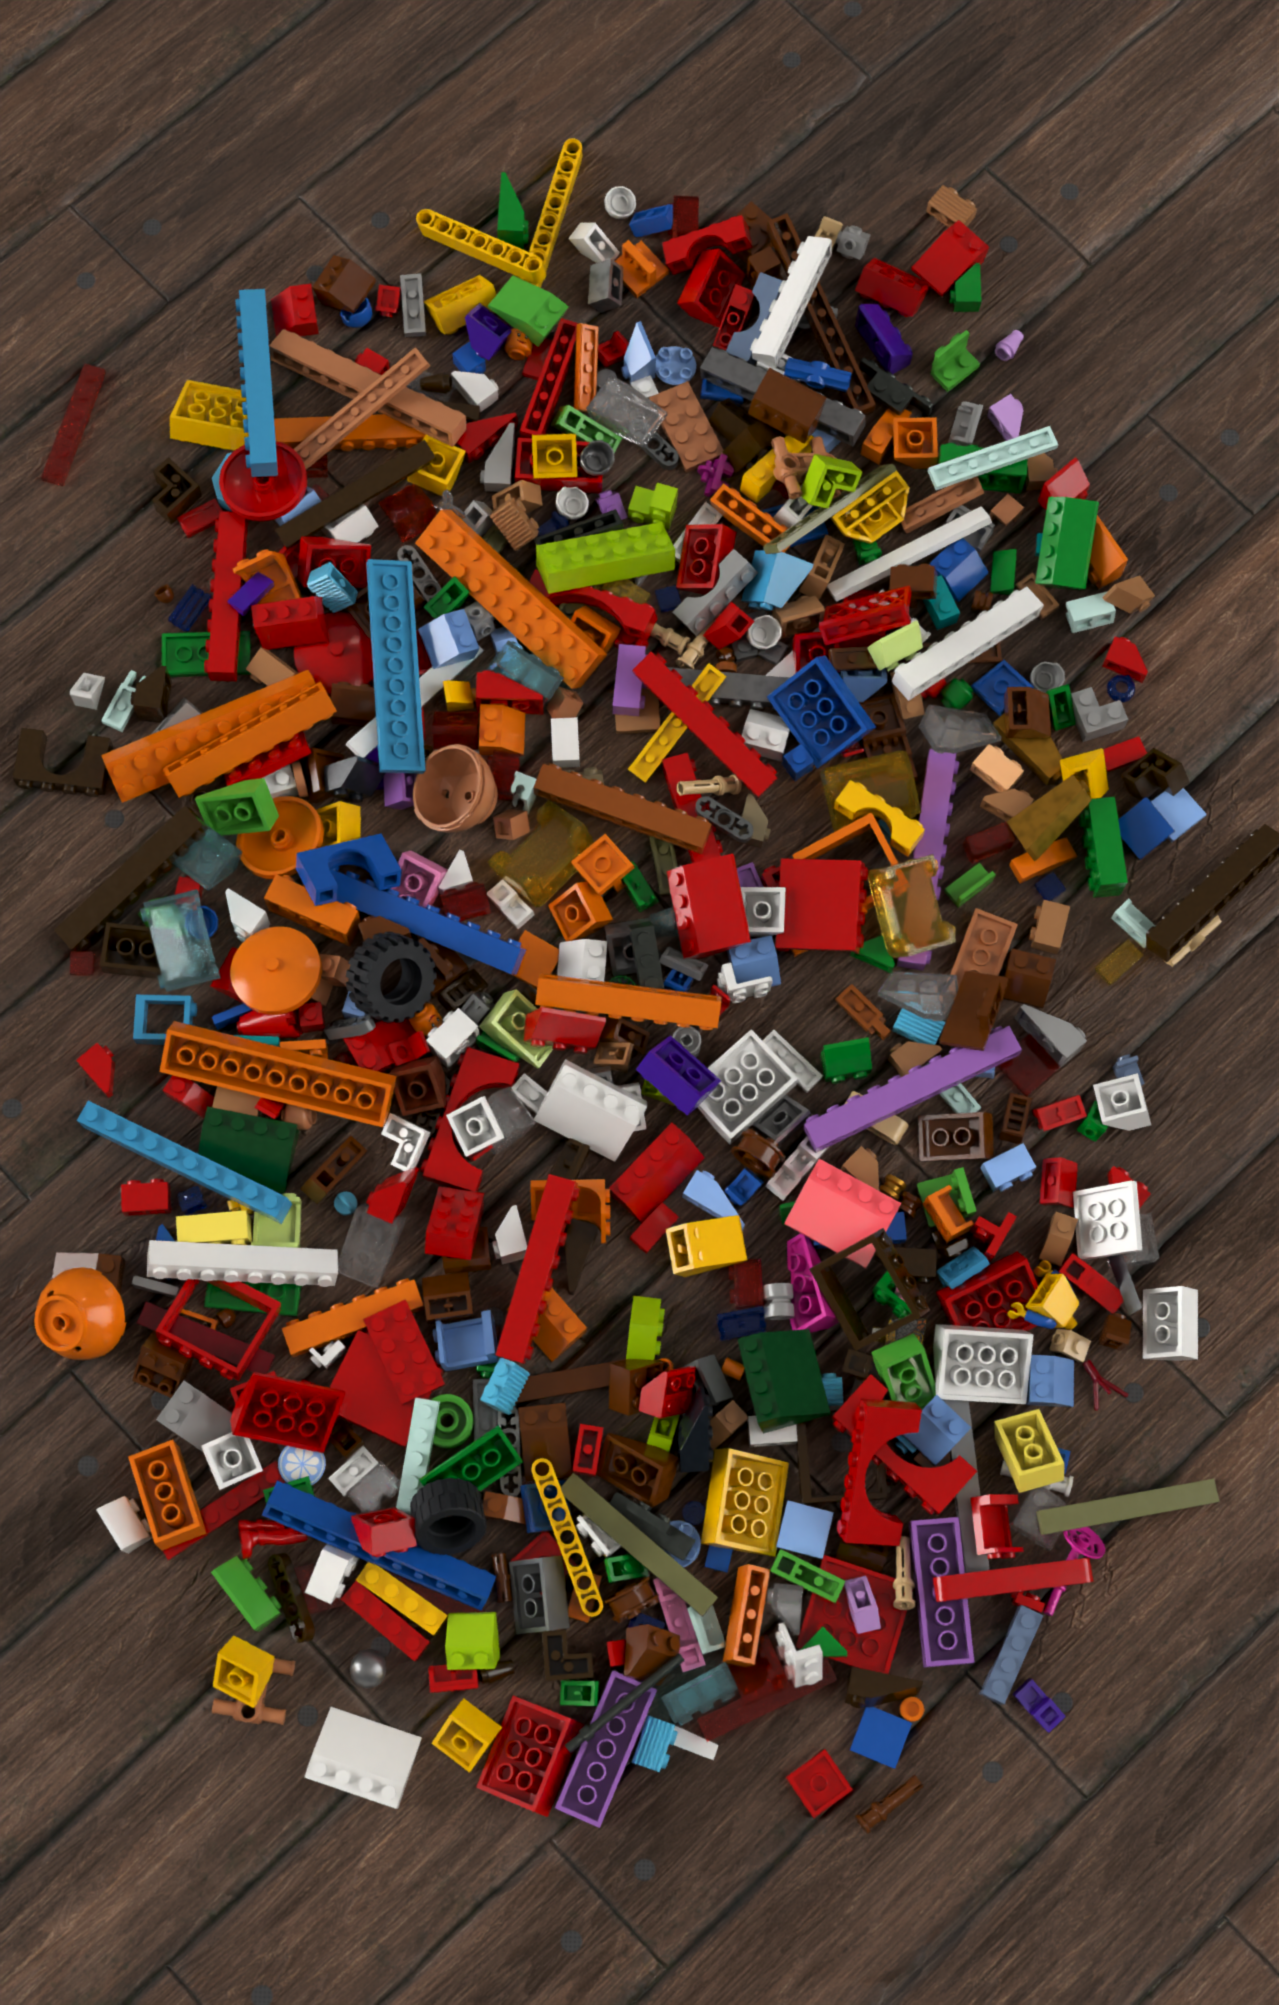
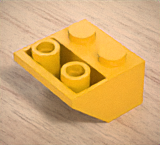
[1060,748,1109,799]

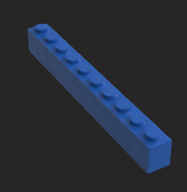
[330,866,527,975]
[262,1481,496,1611]

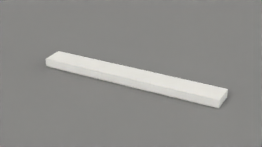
[827,506,992,602]
[346,645,484,758]

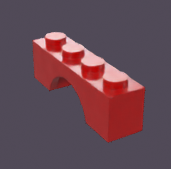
[662,215,752,275]
[341,1581,431,1662]

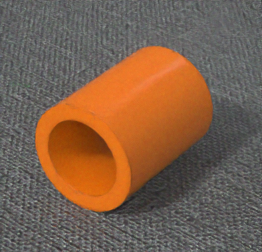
[721,1357,744,1381]

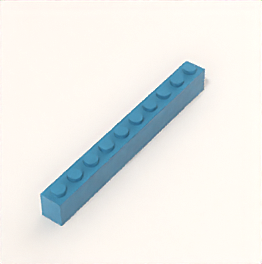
[235,289,278,477]
[77,1101,292,1224]

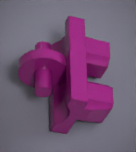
[697,454,734,497]

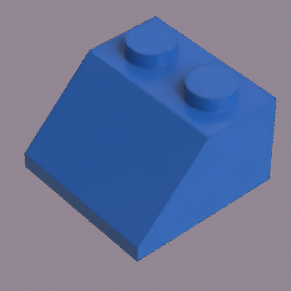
[929,538,989,602]

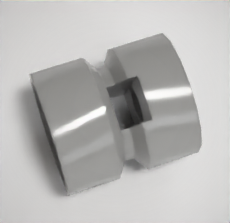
[672,1026,701,1058]
[763,1283,795,1320]

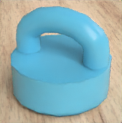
[334,1191,358,1216]

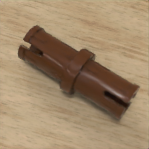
[491,1553,512,1603]

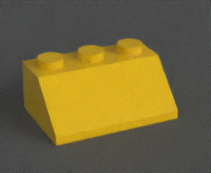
[424,275,497,334]

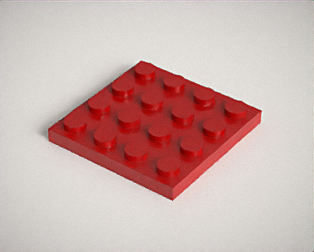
[795,1555,913,1674]

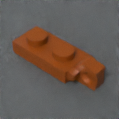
[835,984,891,1041]

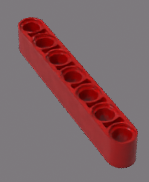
[933,1558,1094,1602]

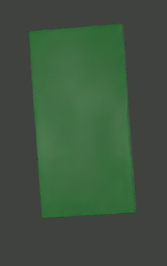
[162,631,251,677]
[204,1281,301,1317]

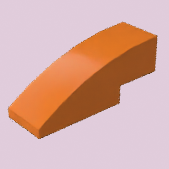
[1009,837,1077,884]

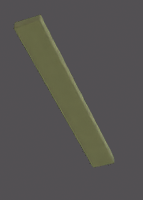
[763,464,896,554]
[561,1473,718,1617]
[1036,1479,1220,1535]

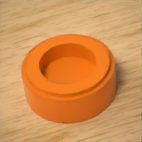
[899,1697,924,1722]

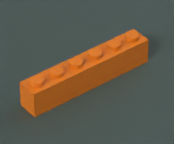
[282,1278,425,1358]

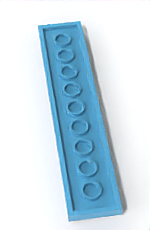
[366,559,426,774]

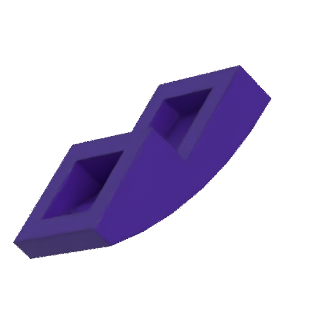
[1012,1678,1066,1733]

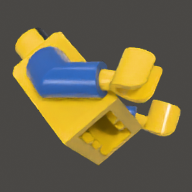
[1007,1260,1079,1330]

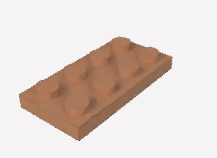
[649,381,724,473]
[944,908,1018,995]

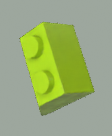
[445,1612,500,1670]

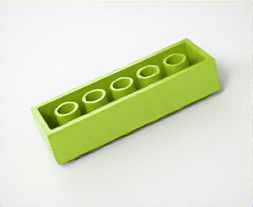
[536,522,675,594]

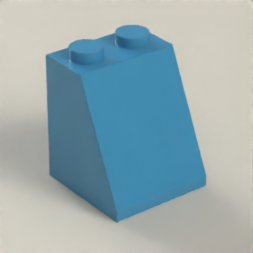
[741,550,814,611]

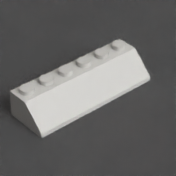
[750,236,832,369]

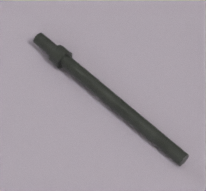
[565,1653,685,1753]

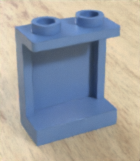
[433,1310,499,1372]

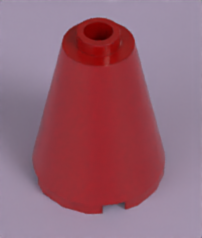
[237,1009,302,1038]

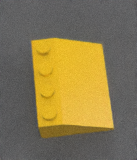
[170,380,249,451]
[701,1448,789,1557]

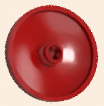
[219,441,308,521]
[294,612,374,697]

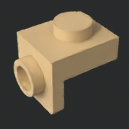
[814,216,843,250]
[1049,1329,1091,1362]

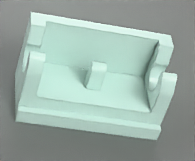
[1066,591,1116,633]
[511,771,537,815]
[1111,899,1155,948]
[687,1605,726,1655]

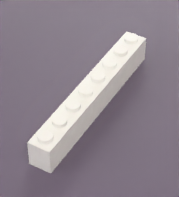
[892,587,1044,701]
[147,1240,338,1287]

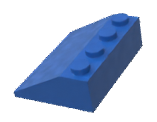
[767,655,876,769]

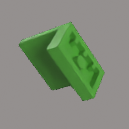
[930,330,980,392]
[917,1167,976,1228]

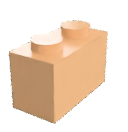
[970,744,1024,792]

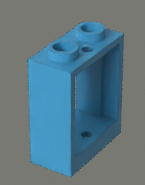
[133,994,197,1045]

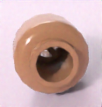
[281,1104,317,1130]

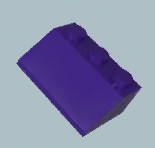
[855,304,913,374]
[636,1035,721,1115]

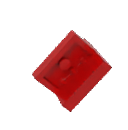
[970,1212,1017,1263]

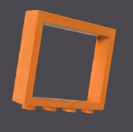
[792,812,911,914]

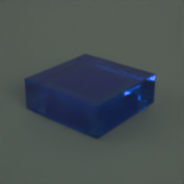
[655,585,681,613]
[1034,872,1066,901]

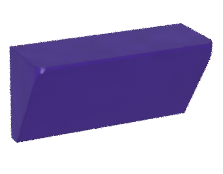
[227,571,274,617]

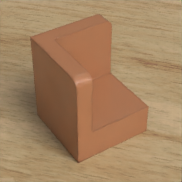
[989,494,1024,526]
[547,686,583,719]
[493,809,530,840]

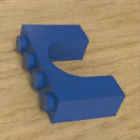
[296,834,402,906]

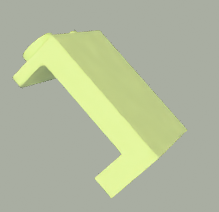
[251,1193,302,1248]

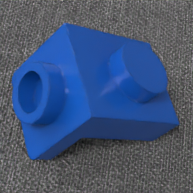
[724,1167,764,1206]

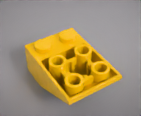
[666,1215,747,1277]

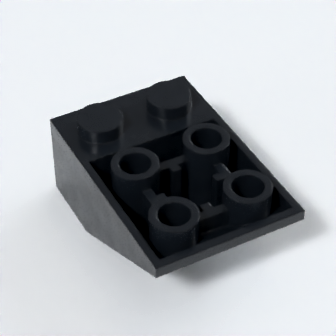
[676,1386,713,1472]

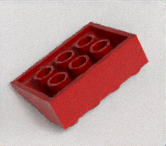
[666,854,751,959]
[936,1251,1038,1331]
[230,1372,346,1453]
[476,1696,584,1817]

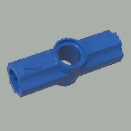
[784,357,852,392]

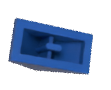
[664,969,694,992]

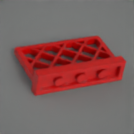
[819,585,912,645]

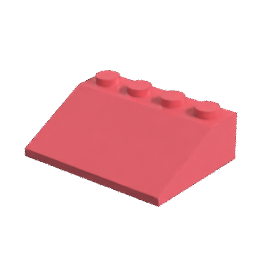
[784,1159,901,1269]

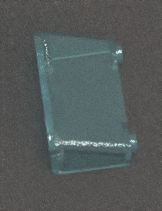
[140,889,220,992]

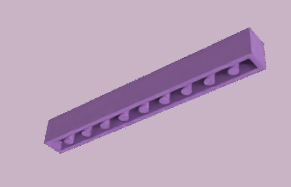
[897,749,959,970]
[803,1026,1022,1153]

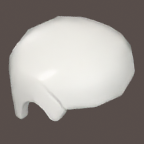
[604,186,636,219]
[555,486,589,520]
[746,615,782,649]

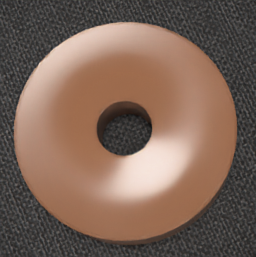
[291,761,309,798]

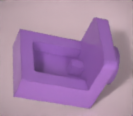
[595,489,627,520]

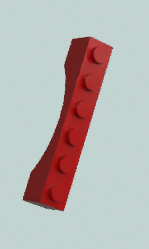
[529,569,658,641]

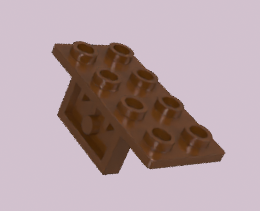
[940,971,1009,1051]

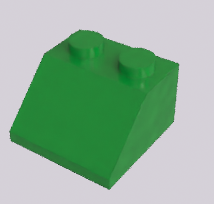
[820,1037,872,1084]

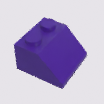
[465,303,513,361]

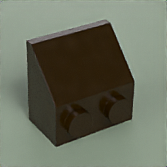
[130,666,172,723]

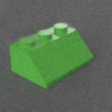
[211,1556,282,1632]

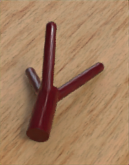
[1082,1360,1128,1411]

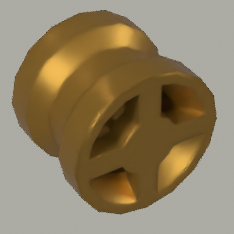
[879,1174,907,1201]

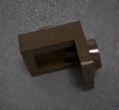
[931,1229,969,1258]

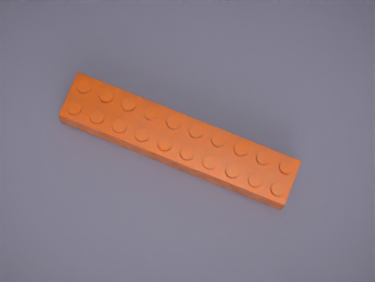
[415,509,608,689]
[101,670,315,803]
[160,1021,397,1127]

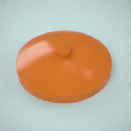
[236,796,324,879]
[230,927,322,1015]

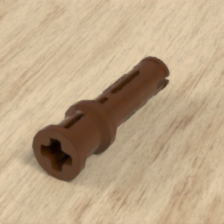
[855,1775,923,1834]

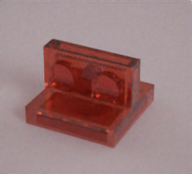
[432,711,479,750]

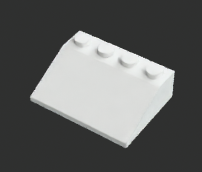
[698,1029,798,1144]
[533,1059,647,1162]
[933,1324,1033,1404]
[305,1707,422,1809]

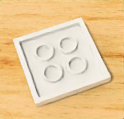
[1073,1181,1142,1261]

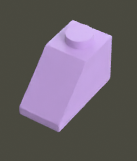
[987,394,1023,441]
[844,1576,881,1634]

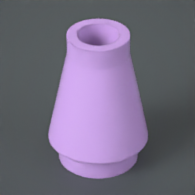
[995,330,1024,361]

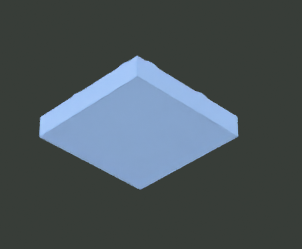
[1151,788,1207,843]
[776,1501,834,1560]

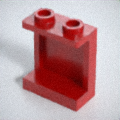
[970,1494,1024,1559]

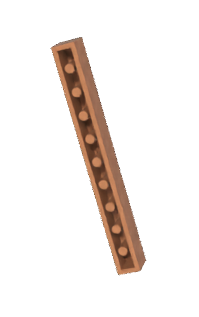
[269,329,466,447]

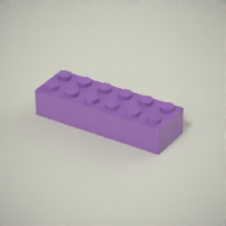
[908,1517,974,1668]
[555,1670,657,1828]

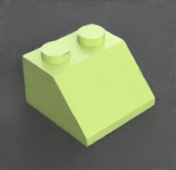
[867,620,923,671]

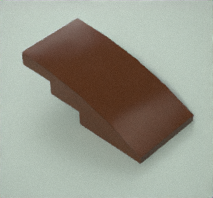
[859,693,918,791]

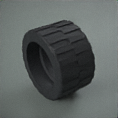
[410,1478,487,1555]

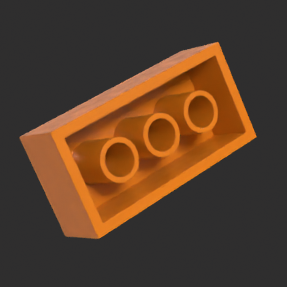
[264,874,361,947]
[128,1440,206,1551]

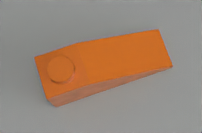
[861,408,912,465]

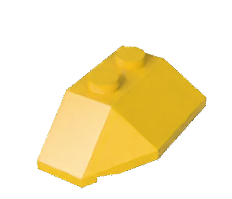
[831,470,909,544]

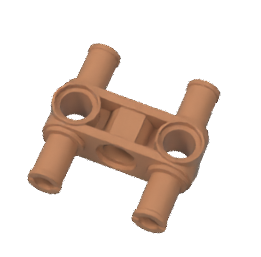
[771,437,841,499]
[212,1653,295,1725]

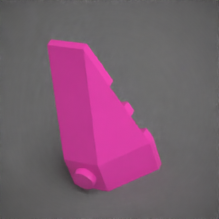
[787,1233,839,1333]

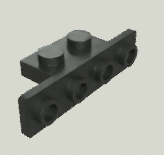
[860,358,933,416]
[609,1492,695,1560]

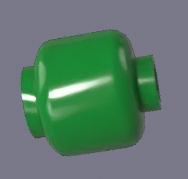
[940,678,973,711]

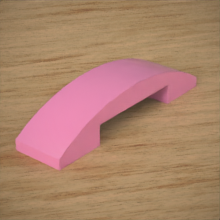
[653,1578,706,1672]

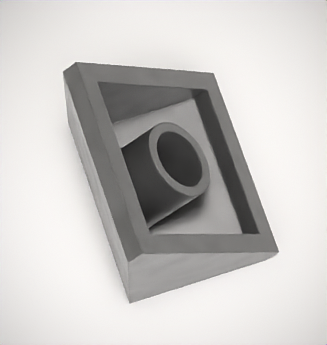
[752,1095,811,1148]

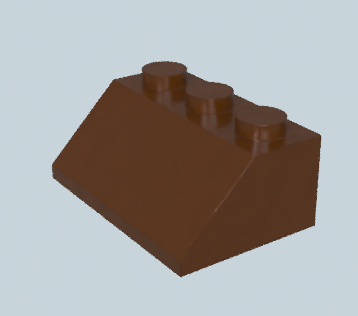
[748,368,827,444]

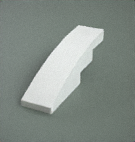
[765,1136,830,1201]

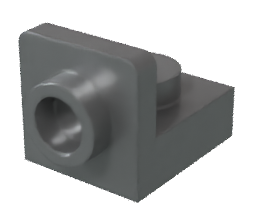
[460,992,495,1026]

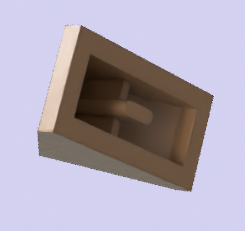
[594,1042,634,1073]

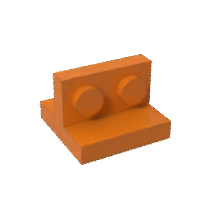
[615,240,669,298]
[571,834,634,896]

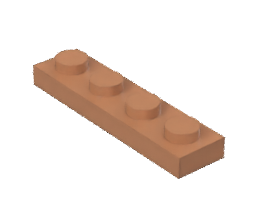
[901,476,984,534]

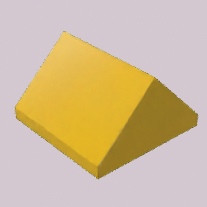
[532,434,577,478]

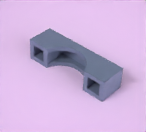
[726,272,782,366]
[979,1605,1043,1705]

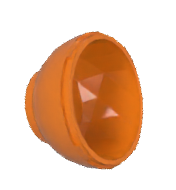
[34,1267,126,1360]

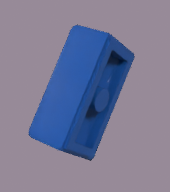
[629,204,673,237]

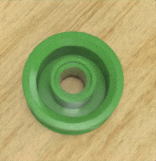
[432,1394,474,1449]

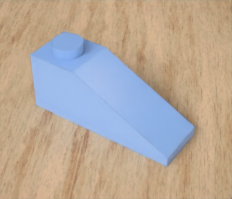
[682,1170,745,1231]

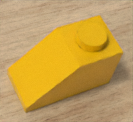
[443,680,476,713]

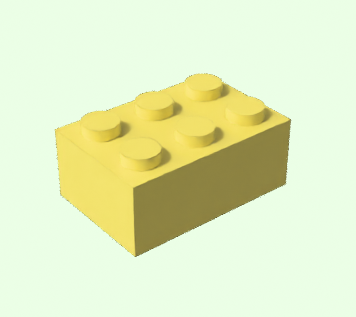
[176,1210,253,1245]
[995,1409,1064,1493]

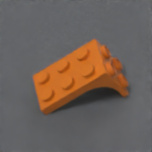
[232,549,302,605]
[531,1179,610,1243]

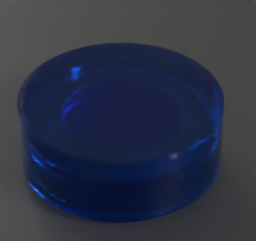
[682,1501,706,1526]

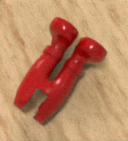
[238,1519,308,1559]

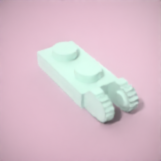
[101,670,146,732]

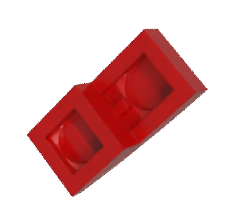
[254,1097,286,1119]
[629,1202,679,1254]

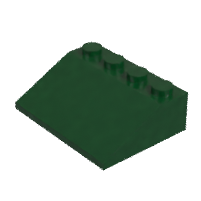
[198,1107,300,1195]
[738,1329,831,1434]

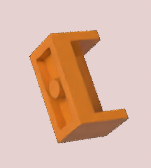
[923,1185,974,1243]

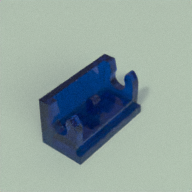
[716,1306,767,1341]

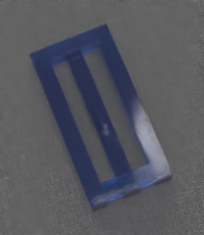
[168,584,211,632]

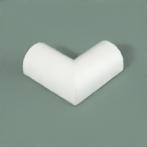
[381,1113,431,1171]

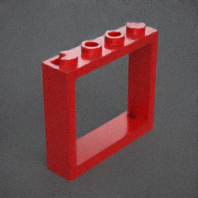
[156,1279,281,1381]

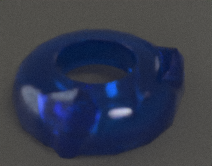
[1107,675,1135,703]

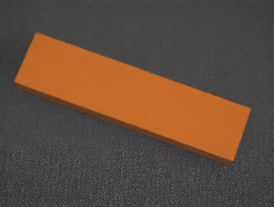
[574,323,599,414]

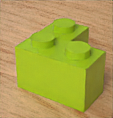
[801,454,862,508]
[628,483,678,529]
[626,1296,665,1360]

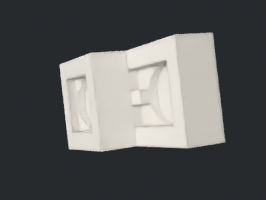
[486,879,535,929]

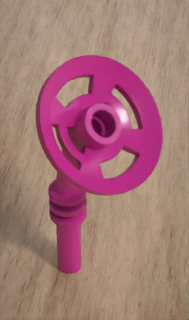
[1044,1527,1105,1616]

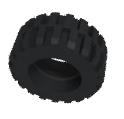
[346,932,436,1023]

